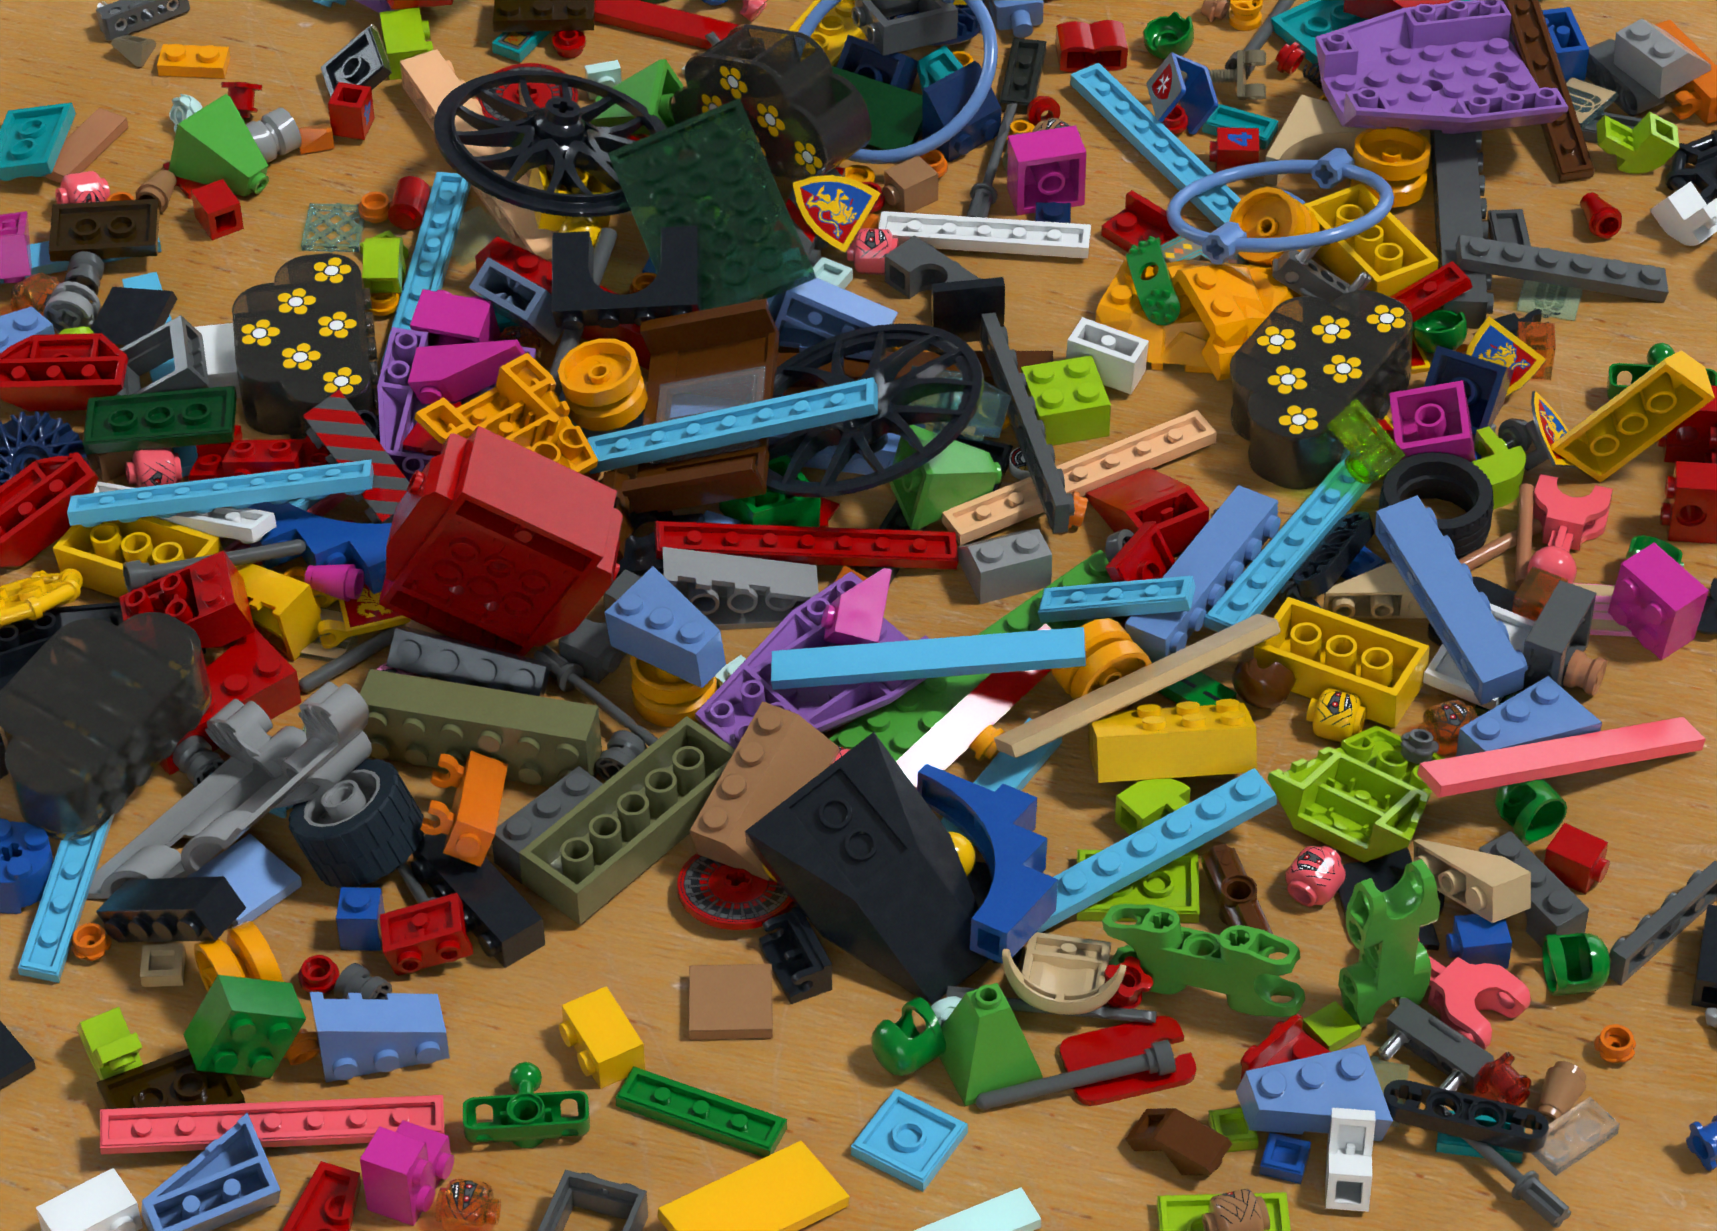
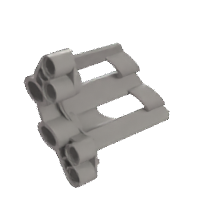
[87,681,372,899]

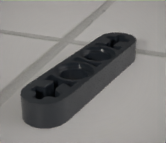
[1294,512,1375,598]
[1383,1080,1549,1153]

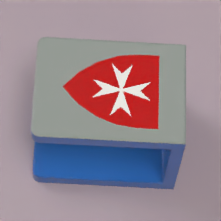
[1146,52,1218,135]

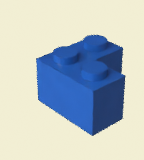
[1509,7,1589,83]

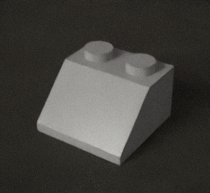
[1613,19,1711,99]
[957,529,1052,604]

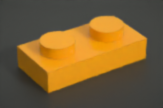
[157,44,231,79]

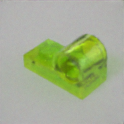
[1326,398,1405,484]

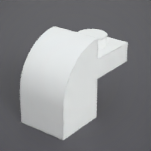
[1650,181,1717,246]
[1325,1108,1376,1212]

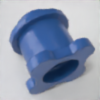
[1686,1115,1717,1171]

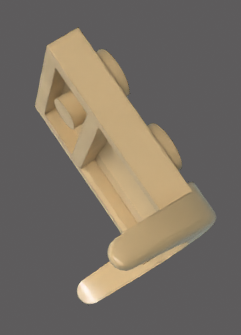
[1002,932,1126,1015]

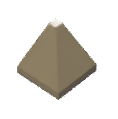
[111,35,156,67]

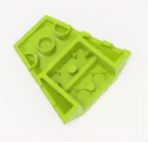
[1267,725,1445,862]

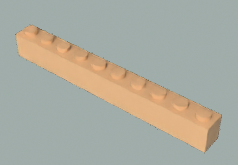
[400,49,559,262]

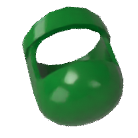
[1495,779,1567,845]
[1542,933,1610,996]
[871,997,946,1076]

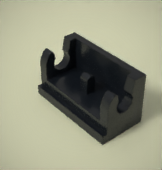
[759,906,832,1004]

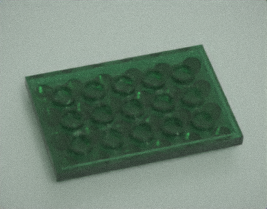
[608,98,816,310]

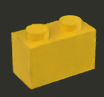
[559,986,646,1089]

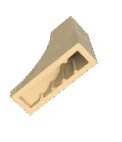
[1264,95,1369,186]

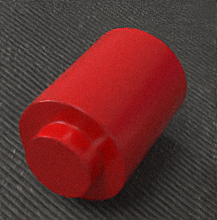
[388,176,430,230]

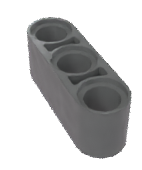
[1586,39,1665,116]

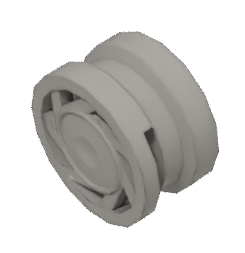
[43,281,101,333]

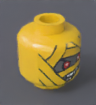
[1306,688,1367,743]

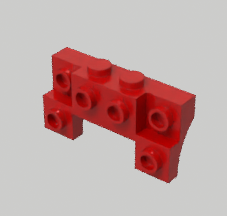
[188,425,330,481]

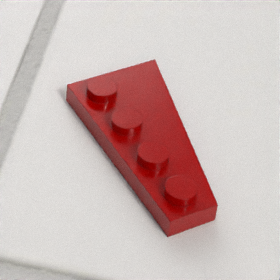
[282,1161,361,1231]

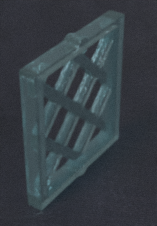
[301,203,365,252]

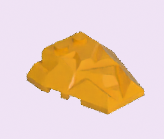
[1152,259,1320,381]
[1095,260,1213,374]
[414,352,598,474]

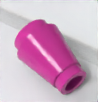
[305,564,364,602]

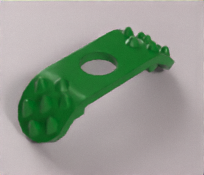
[1126,236,1181,326]

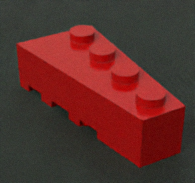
[143,627,302,776]

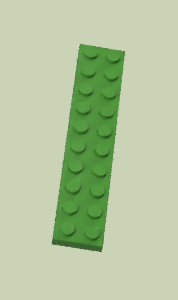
[829,550,1129,761]

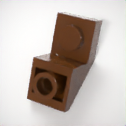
[1125,1108,1232,1175]

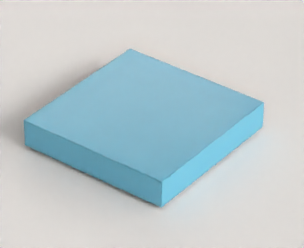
[851,1088,968,1192]

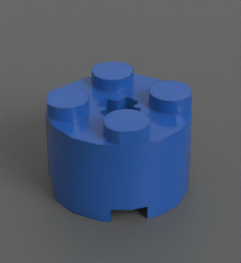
[0,818,54,914]

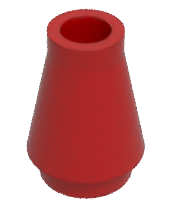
[1580,192,1622,238]

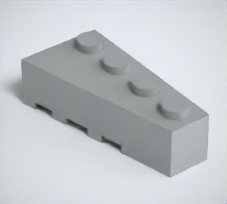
[662,547,819,630]

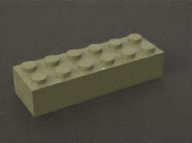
[360,669,602,787]
[519,716,735,925]

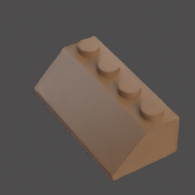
[690,701,840,881]

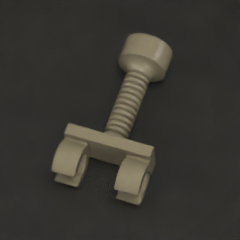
[1180,50,1266,100]

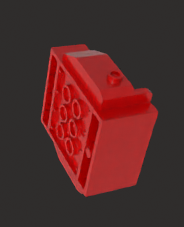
[378,426,623,657]

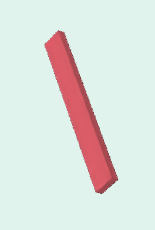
[1417,717,1705,798]
[100,1095,445,1155]

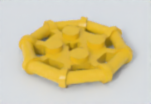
[0,568,83,629]

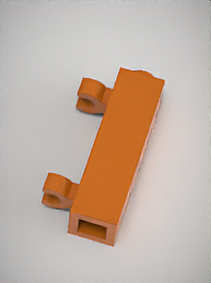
[1655,20,1717,125]
[420,750,508,867]

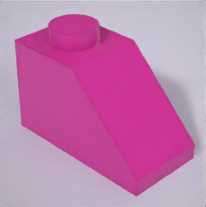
[821,568,892,645]

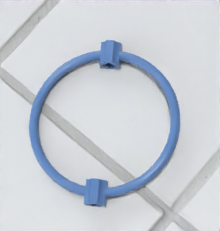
[786,0,998,167]
[1166,148,1394,265]

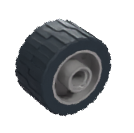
[288,759,425,888]

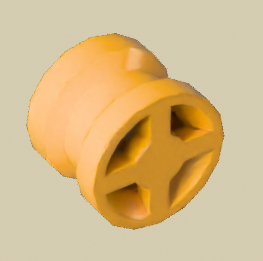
[1229,0,1263,31]

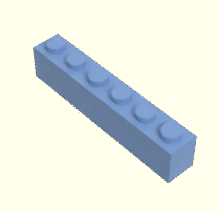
[1125,485,1281,662]
[1375,495,1528,705]

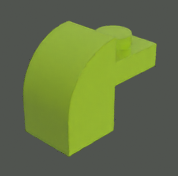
[1596,111,1679,174]
[362,237,406,293]
[1472,426,1526,510]
[1115,778,1204,852]
[77,1007,143,1080]

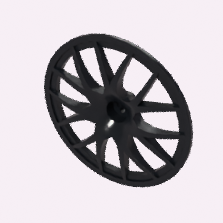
[433,70,678,217]
[733,324,984,498]

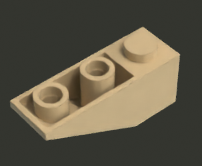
[1323,562,1427,619]
[1413,839,1531,923]

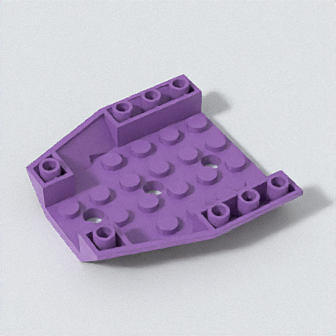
[1315,0,1568,134]

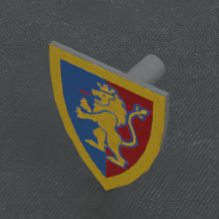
[792,175,881,253]
[1466,316,1547,397]
[1525,391,1578,471]

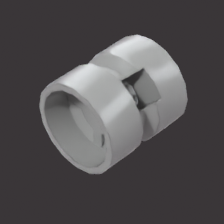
[246,107,302,163]

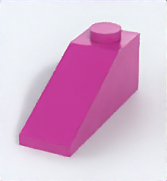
[0,211,32,283]
[408,339,525,405]

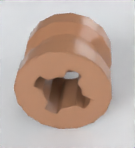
[1563,649,1607,696]

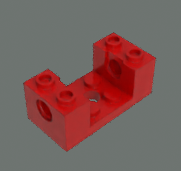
[1657,385,1717,544]

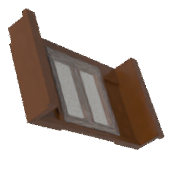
[622,298,779,514]

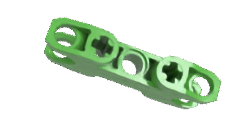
[1338,859,1440,1027]
[1102,904,1305,1018]

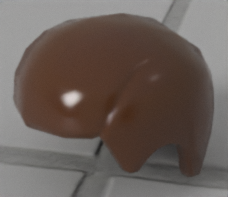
[1232,658,1296,709]

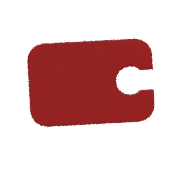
[1060,1016,1196,1106]

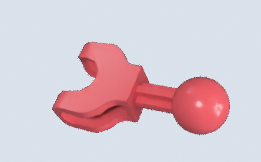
[1527,474,1613,595]
[1418,938,1531,1050]

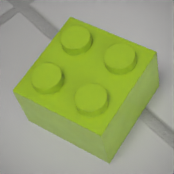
[1021,355,1111,446]

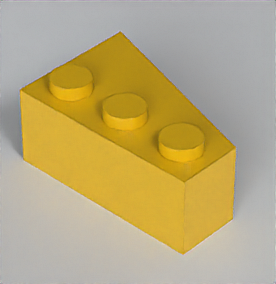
[235,563,322,661]

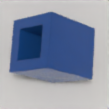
[336,887,385,951]
[1446,914,1512,969]

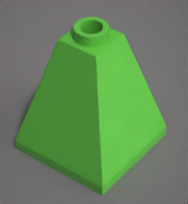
[590,59,693,146]
[168,94,269,197]
[889,425,1002,530]
[939,983,1043,1106]

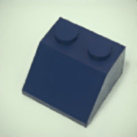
[837,35,918,91]
[922,61,1001,162]
[1424,346,1514,435]

